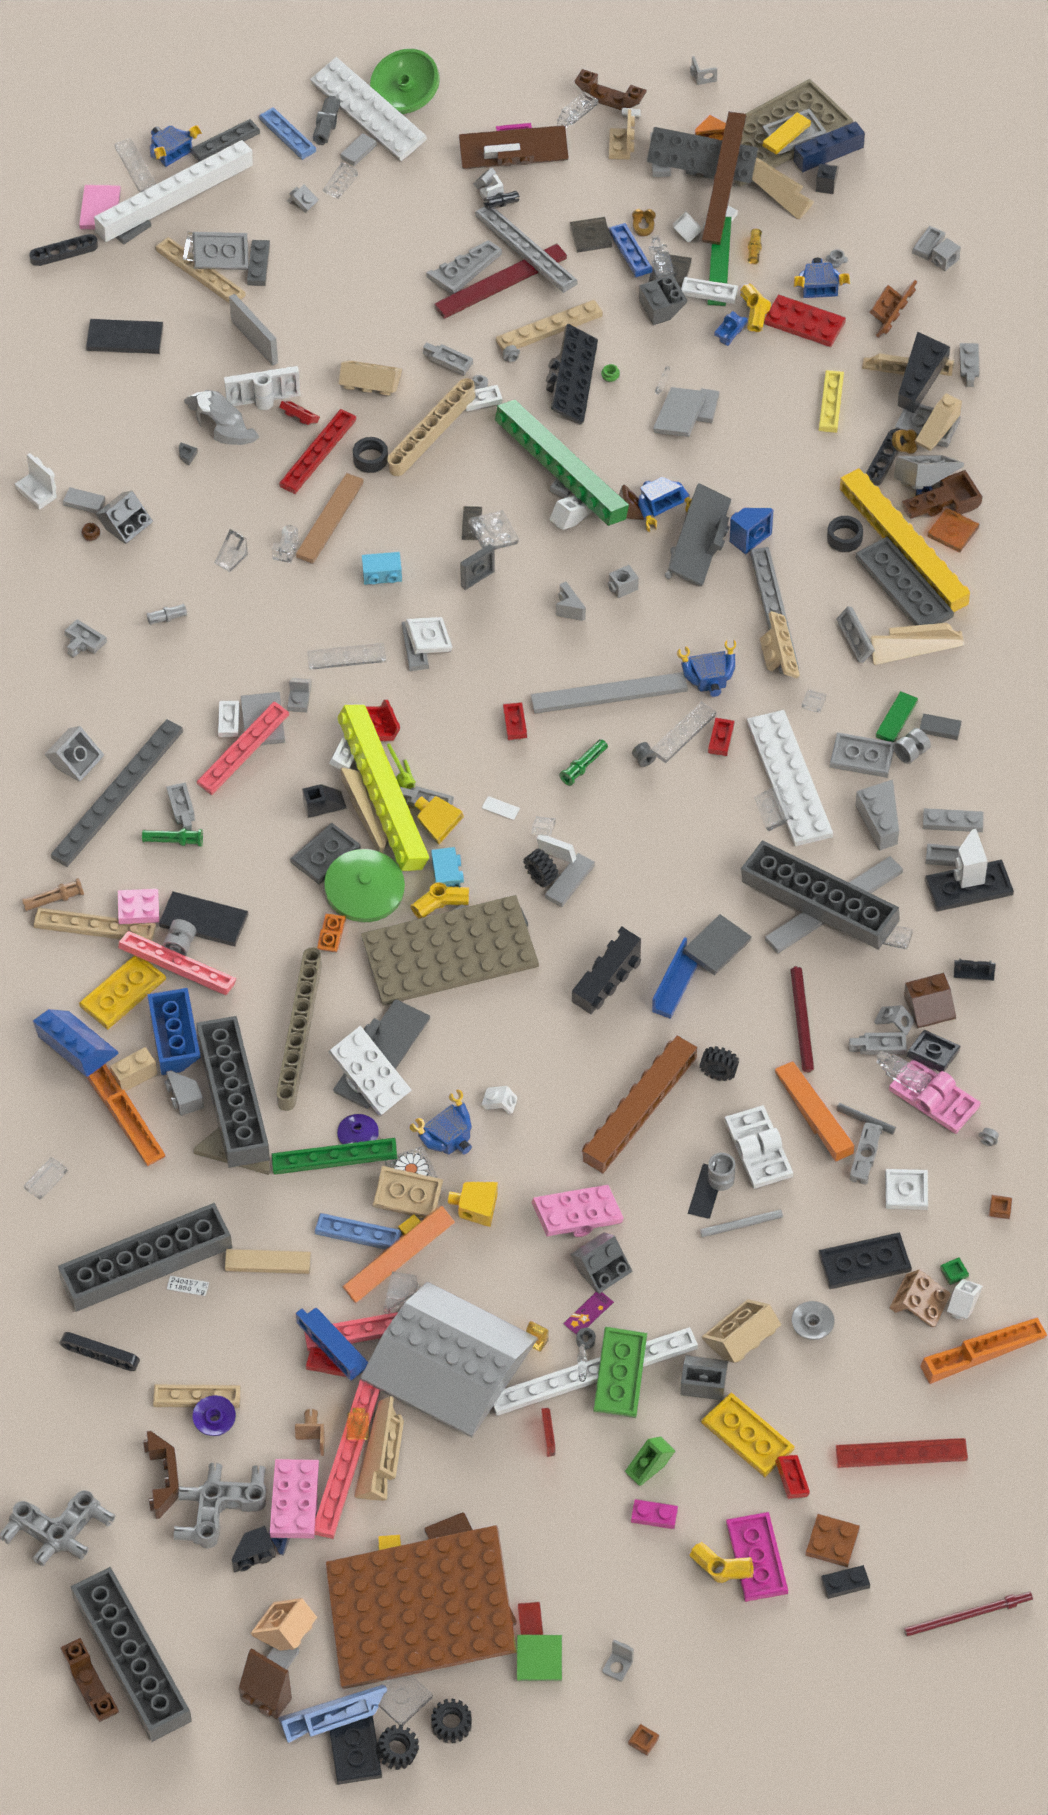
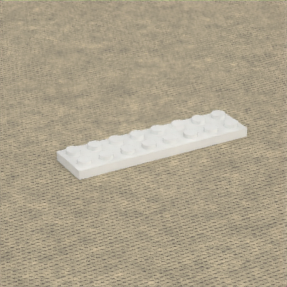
[310,57,427,161]
[747,710,833,846]

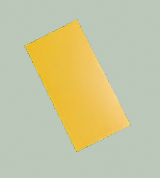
[79,955,166,1030]
[701,1392,795,1477]

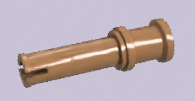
[22,878,84,912]

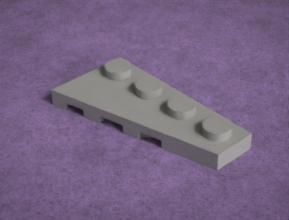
[426,240,502,294]

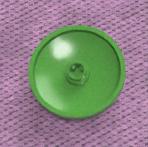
[370,49,440,114]
[324,849,405,922]

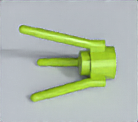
[387,744,416,790]

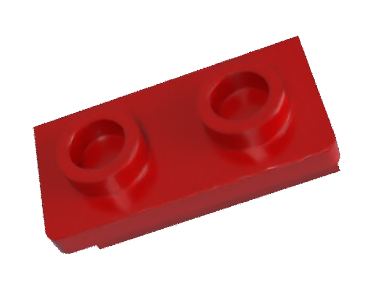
[366,700,400,741]

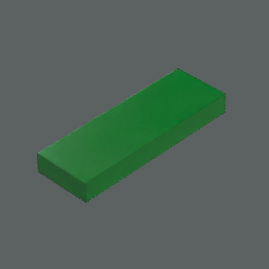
[876,691,918,742]

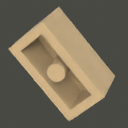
[110,1047,158,1092]

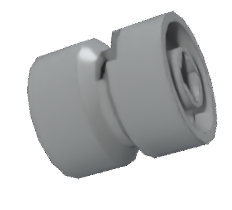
[893,728,931,764]
[162,919,196,956]
[708,1153,735,1191]

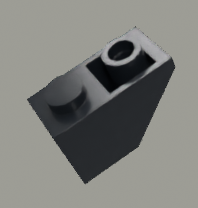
[302,784,347,818]
[231,1525,275,1573]

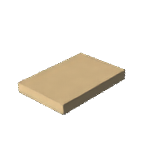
[373,1166,443,1218]

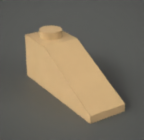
[915,393,962,451]

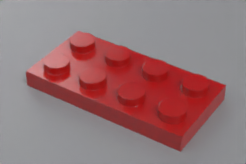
[764,294,846,347]

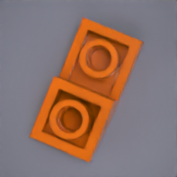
[317,913,346,952]

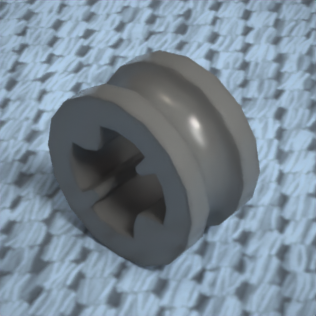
[576,1328,596,1350]

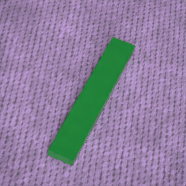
[708,217,732,306]
[271,1138,398,1175]

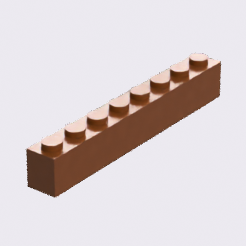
[582,1035,697,1174]

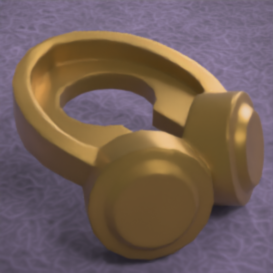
[632,209,656,236]
[892,429,917,454]

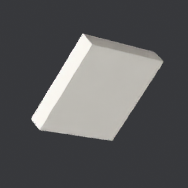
[405,617,453,654]
[885,1169,928,1210]

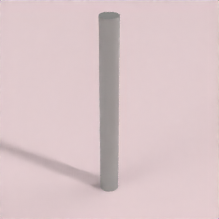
[700,1209,783,1237]

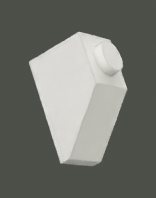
[947,1279,983,1320]

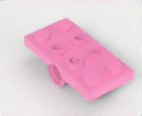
[889,1060,981,1134]
[531,1185,624,1237]
[270,1459,319,1538]

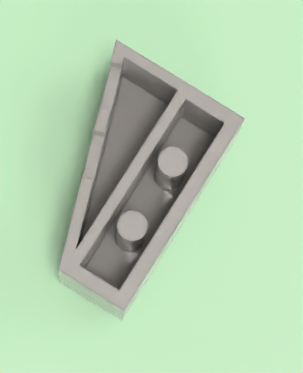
[855,779,899,850]

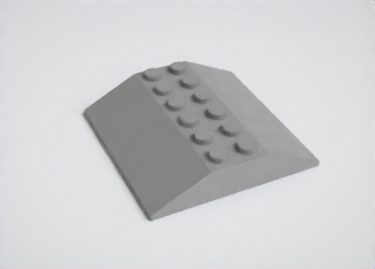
[361,1282,538,1438]

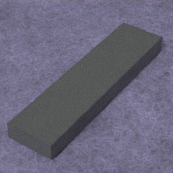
[190,119,260,162]

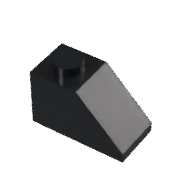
[816,163,839,194]

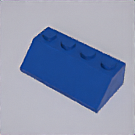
[147,988,201,1076]
[33,1009,119,1077]

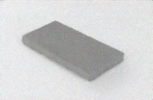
[229,294,278,366]

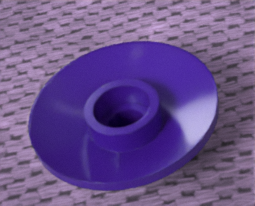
[337,1114,379,1144]
[193,1395,236,1436]

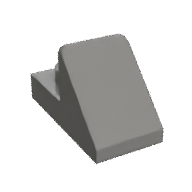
[556,582,586,621]
[287,678,312,713]

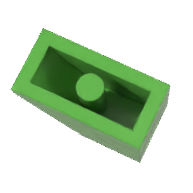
[625,1436,675,1486]

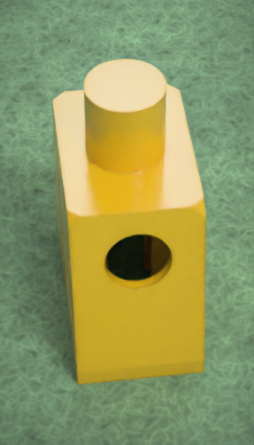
[415,796,464,844]
[448,1182,498,1227]

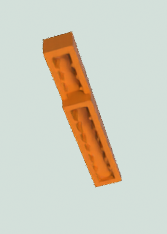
[775,1061,855,1162]
[85,1064,165,1166]
[342,1206,455,1303]
[920,1317,1047,1384]

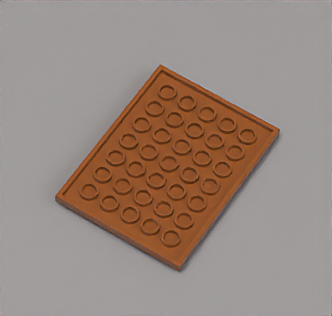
[326,1525,517,1689]

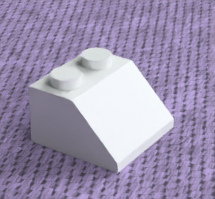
[954,829,987,888]

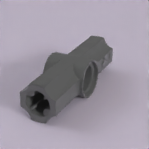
[313,96,340,145]

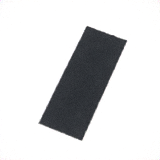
[687,1163,718,1219]

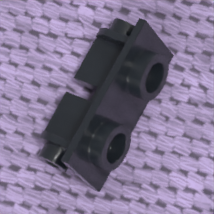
[954,958,996,981]

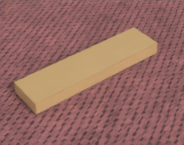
[225,1249,311,1274]
[153,1384,241,1408]

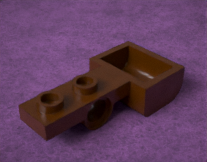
[902,470,983,519]

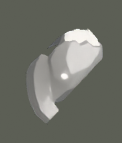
[184,390,259,445]

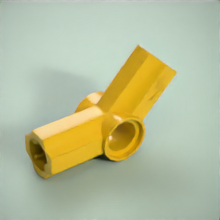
[740,283,771,332]
[410,882,469,919]
[689,1542,754,1583]

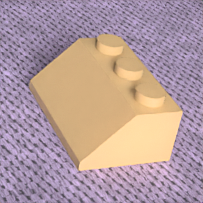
[339,360,402,395]
[702,1299,781,1363]

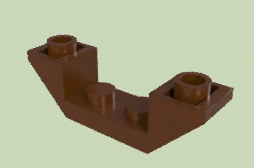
[575,69,647,111]
[143,1431,180,1519]
[60,1637,119,1722]

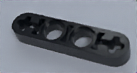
[29,234,98,266]
[866,429,904,486]
[59,1332,140,1371]

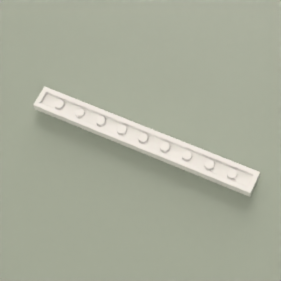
[493,1327,698,1416]

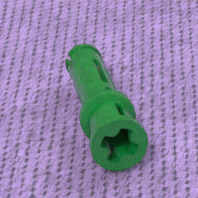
[559,739,608,786]
[142,828,203,847]

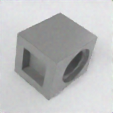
[932,238,961,271]
[608,565,639,598]

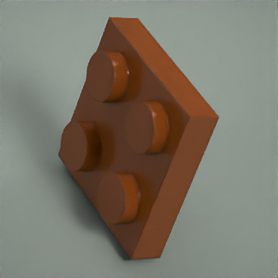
[805,1514,860,1567]

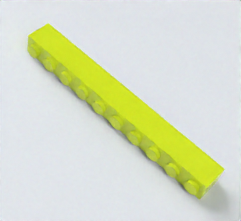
[337,705,429,871]

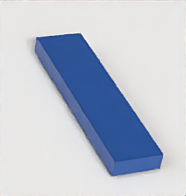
[609,223,652,277]

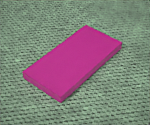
[726,1512,788,1602]

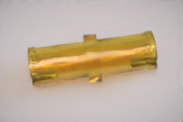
[748,228,762,264]

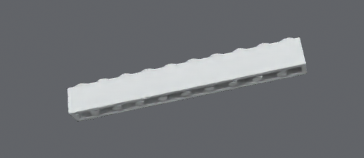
[94,140,253,242]

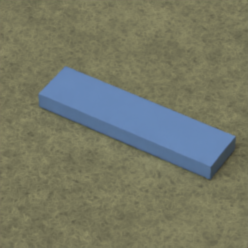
[259,107,316,160]
[315,1213,402,1250]

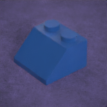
[729,508,774,555]

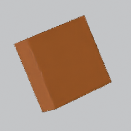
[989,1195,1012,1219]
[628,1724,659,1756]

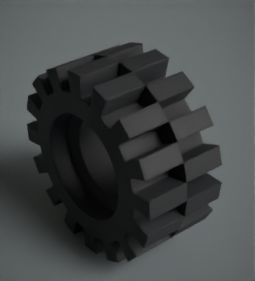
[523,848,559,887]
[699,1046,739,1081]
[431,1698,472,1743]
[376,1725,419,1770]

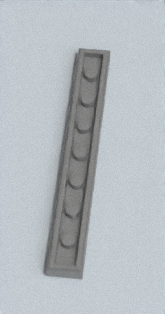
[475,207,578,293]
[750,547,799,674]
[531,672,688,714]
[765,856,903,954]

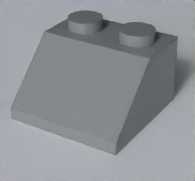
[45,726,104,782]

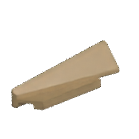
[752,158,814,219]
[862,353,955,376]
[871,623,964,665]
[341,768,389,854]
[354,1396,404,1501]

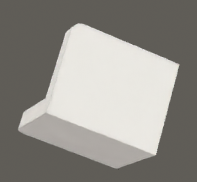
[480,174,504,202]
[673,212,702,242]

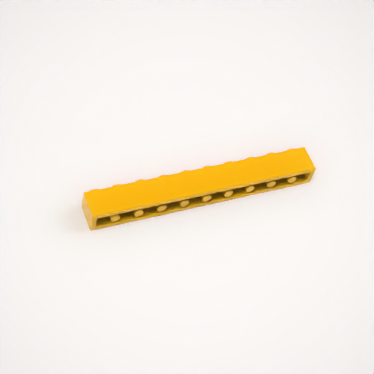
[839,468,970,612]

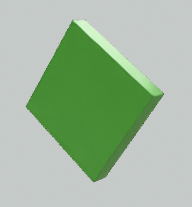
[517,1635,562,1681]

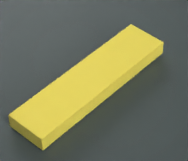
[819,370,844,433]

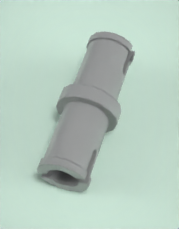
[147,604,187,625]

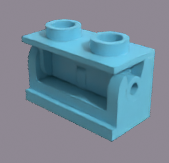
[362,552,402,585]
[431,847,464,887]

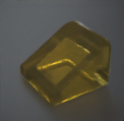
[526,1321,549,1352]

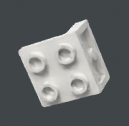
[15,453,57,510]

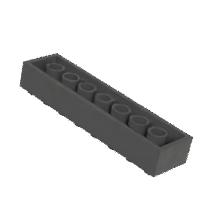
[741,840,900,950]
[196,1016,270,1168]
[58,1202,233,1312]
[71,1567,192,1742]

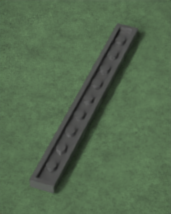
[51,719,183,867]

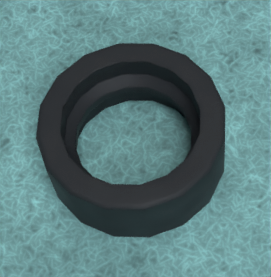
[353,437,388,473]
[827,515,863,552]

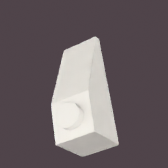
[549,495,593,530]

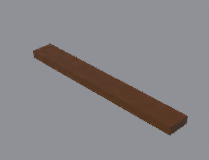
[702,111,746,245]

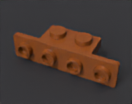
[869,280,917,338]

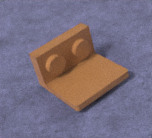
[889,1269,951,1327]

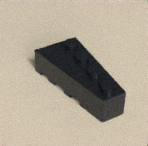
[898,331,950,413]
[572,926,641,1014]

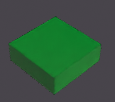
[940,1257,969,1285]

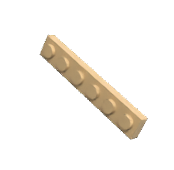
[496,299,603,352]

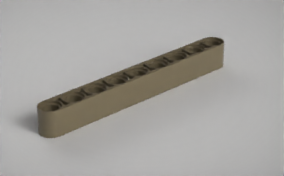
[276,947,322,1111]

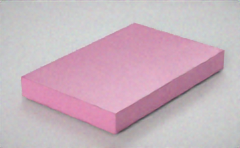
[79,185,121,230]

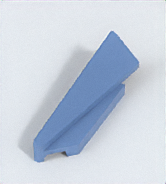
[278,1685,387,1743]

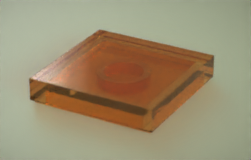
[927,508,980,553]

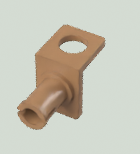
[295,1409,325,1456]

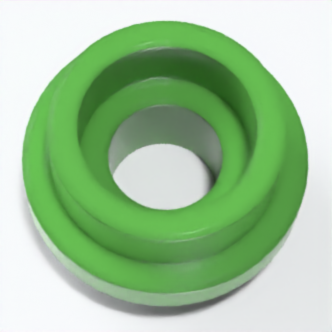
[601,364,620,382]

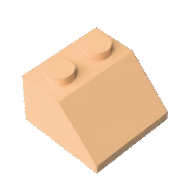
[251,1598,317,1651]

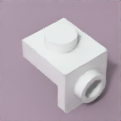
[482,1086,517,1114]

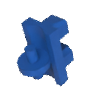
[714,311,748,346]

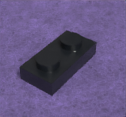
[821,1565,871,1599]

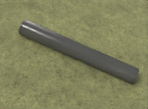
[836,1103,896,1135]

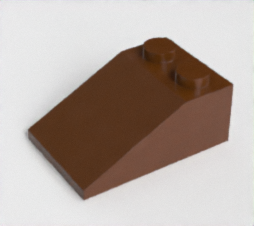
[239,1648,292,1720]

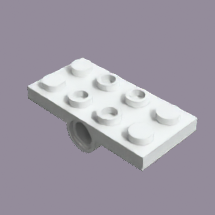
[224,366,301,410]
[328,1026,412,1116]
[725,1105,793,1189]

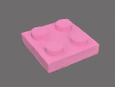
[118,889,159,924]

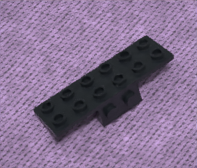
[546,324,598,424]

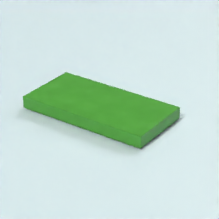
[593,1327,647,1418]

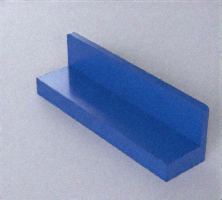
[652,937,699,1019]
[296,1308,368,1381]

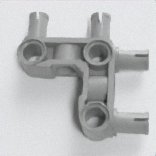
[174,1463,267,1549]
[0,1490,116,1567]

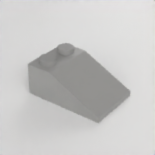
[894,455,964,489]

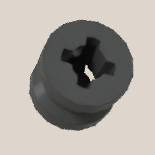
[632,742,657,767]

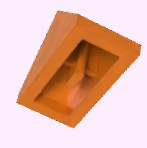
[695,115,726,140]

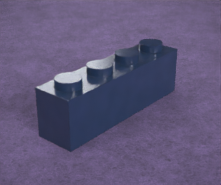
[793,121,865,173]

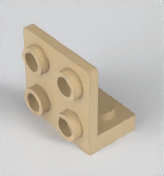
[609,109,635,160]

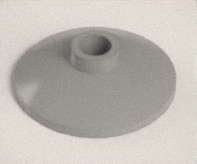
[792,1301,835,1340]

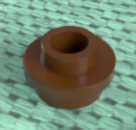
[81,523,101,541]

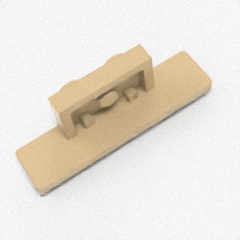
[760,611,800,679]

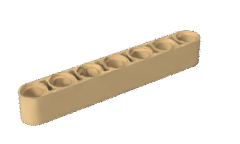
[387,378,476,476]

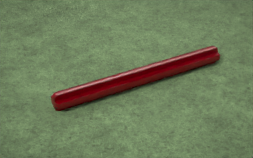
[790,966,814,1073]

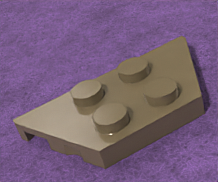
[193,1127,270,1175]

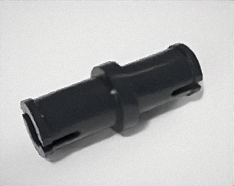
[483,191,520,209]

